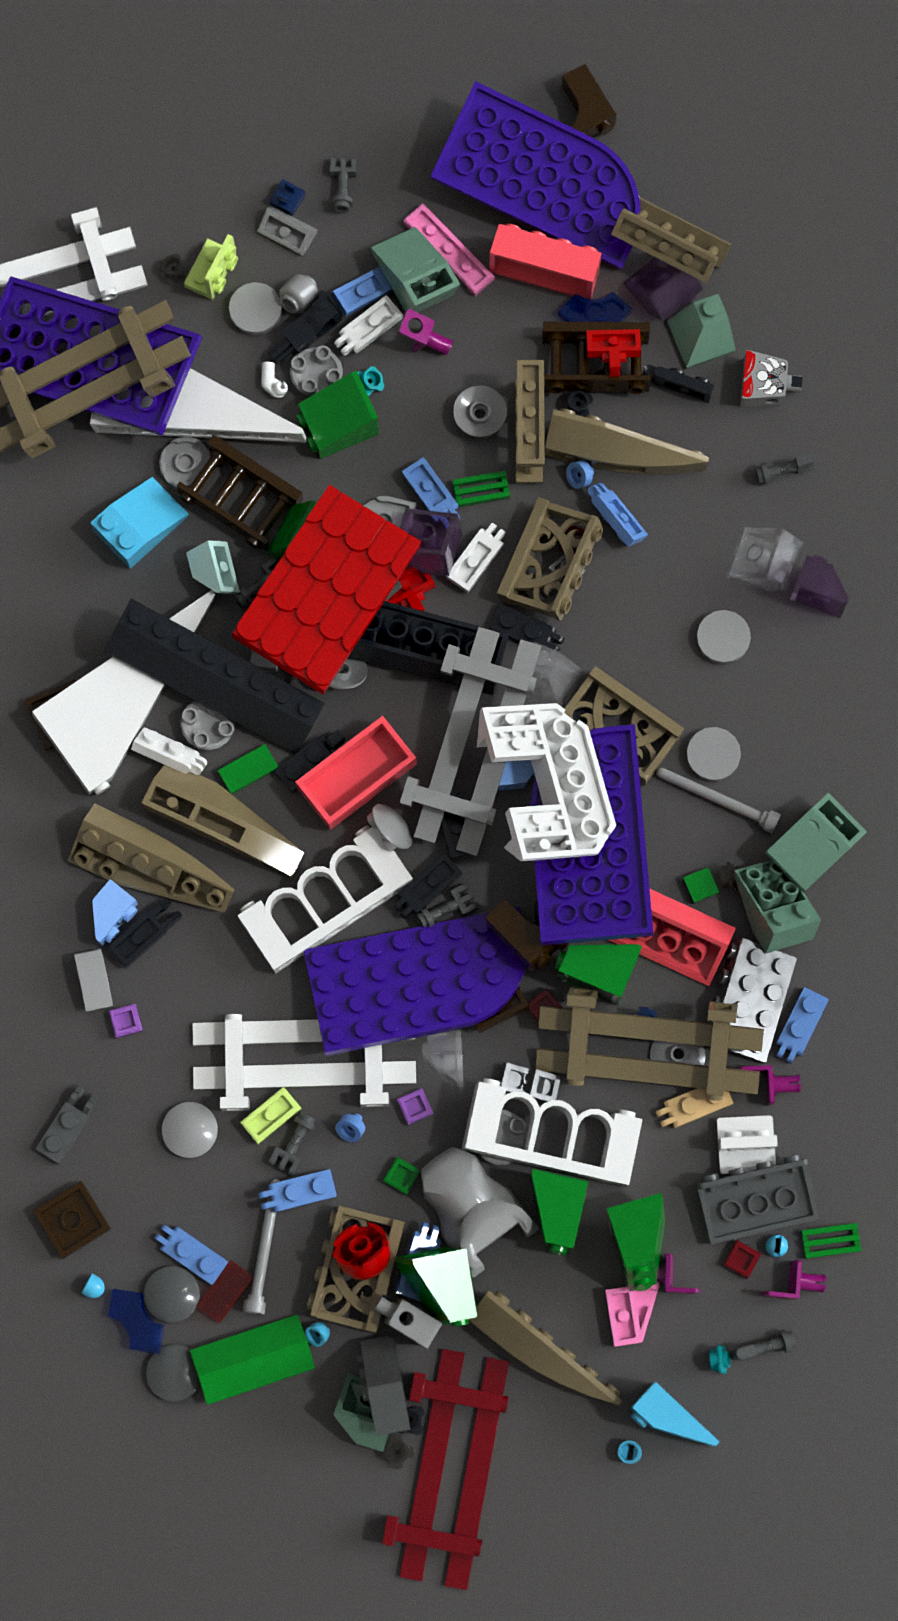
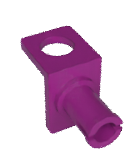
[399,309,453,356]
[739,1065,801,1106]
[657,1253,701,1294]
[761,1260,827,1300]

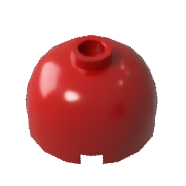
[333,1223,391,1280]

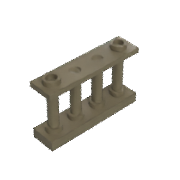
[611,197,731,283]
[516,360,545,484]

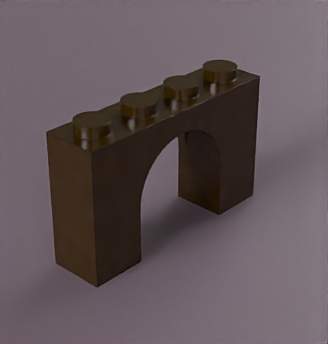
[516,64,617,138]
[485,899,569,972]

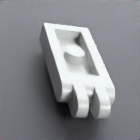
[334,295,403,356]
[446,523,506,593]
[131,727,207,775]

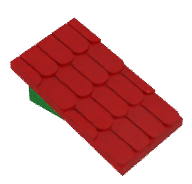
[232,484,421,695]

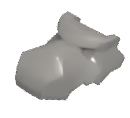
[421,1147,539,1278]

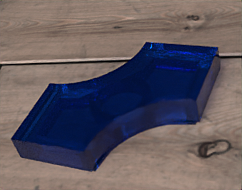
[558,292,633,322]
[108,1289,164,1354]

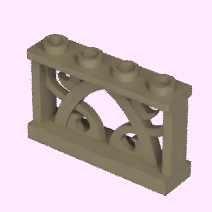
[497,497,603,621]
[564,666,685,786]
[307,1205,405,1334]

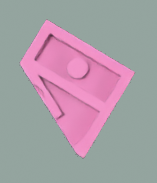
[605,1282,660,1347]

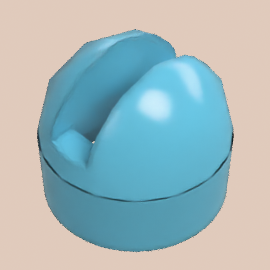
[765,1235,788,1258]
[81,1274,105,1298]
[305,1321,330,1347]
[618,1440,642,1464]

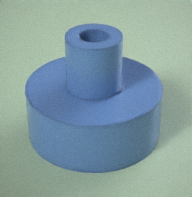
[566,460,594,489]
[335,1113,365,1142]

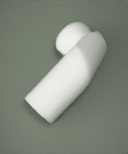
[261,362,288,398]

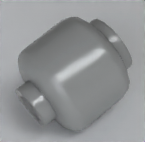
[279,274,318,314]

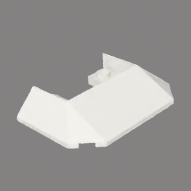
[477,703,616,861]

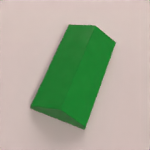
[190,1314,315,1405]

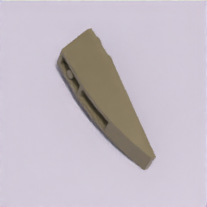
[544,409,709,475]
[141,765,304,878]
[68,803,235,912]
[468,1291,622,1406]

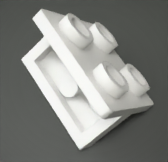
[717,1116,778,1174]

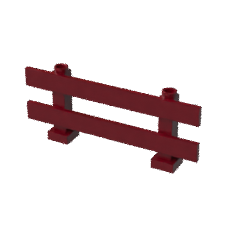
[382,1349,509,1590]

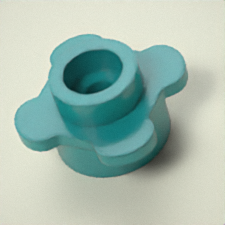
[357,366,384,396]
[710,1345,731,1374]

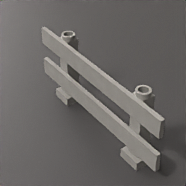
[400,627,542,856]

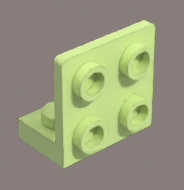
[184,234,238,300]

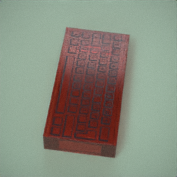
[197,1260,254,1323]

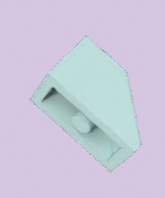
[186,540,240,594]

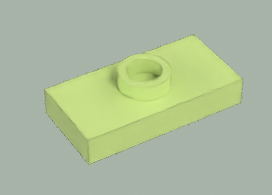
[240,1087,301,1144]

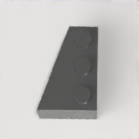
[357,1335,410,1436]

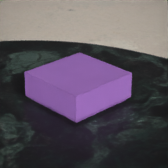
[109,1004,143,1039]
[397,1088,434,1125]

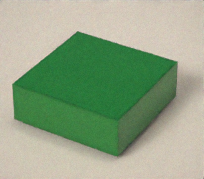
[683,867,719,904]
[383,1157,421,1195]

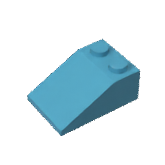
[90,477,189,569]
[629,1382,719,1447]

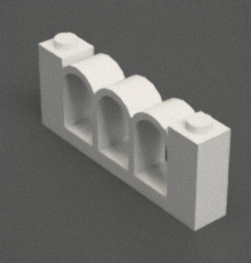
[237,825,413,974]
[462,1078,642,1187]

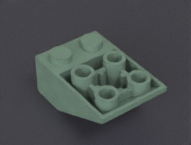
[370,227,460,313]
[765,793,867,892]
[734,860,821,953]

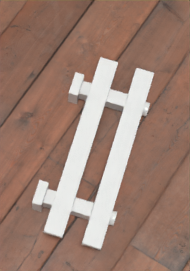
[0,207,148,316]
[193,1014,416,1111]

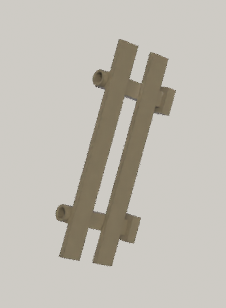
[0,300,191,459]
[535,987,764,1101]

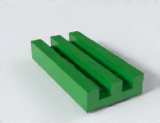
[453,471,510,508]
[801,1223,862,1259]

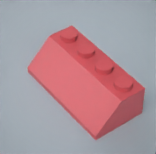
[609,889,736,986]

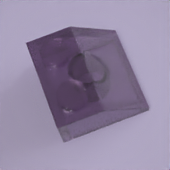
[623,257,703,321]
[400,508,462,576]
[790,555,849,618]

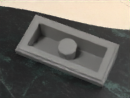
[257,206,318,256]

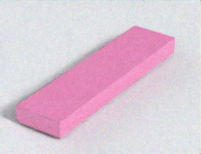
[403,203,494,296]

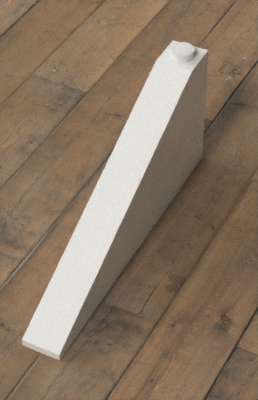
[90,357,306,442]
[32,590,215,795]

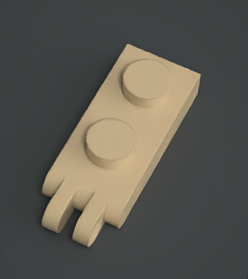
[656,1088,734,1128]

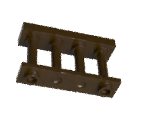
[542,322,651,394]
[177,434,303,551]

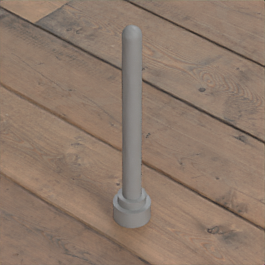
[656,768,781,834]
[242,1179,280,1315]

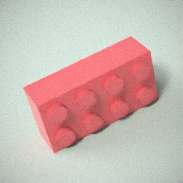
[489,224,602,301]
[295,715,417,831]

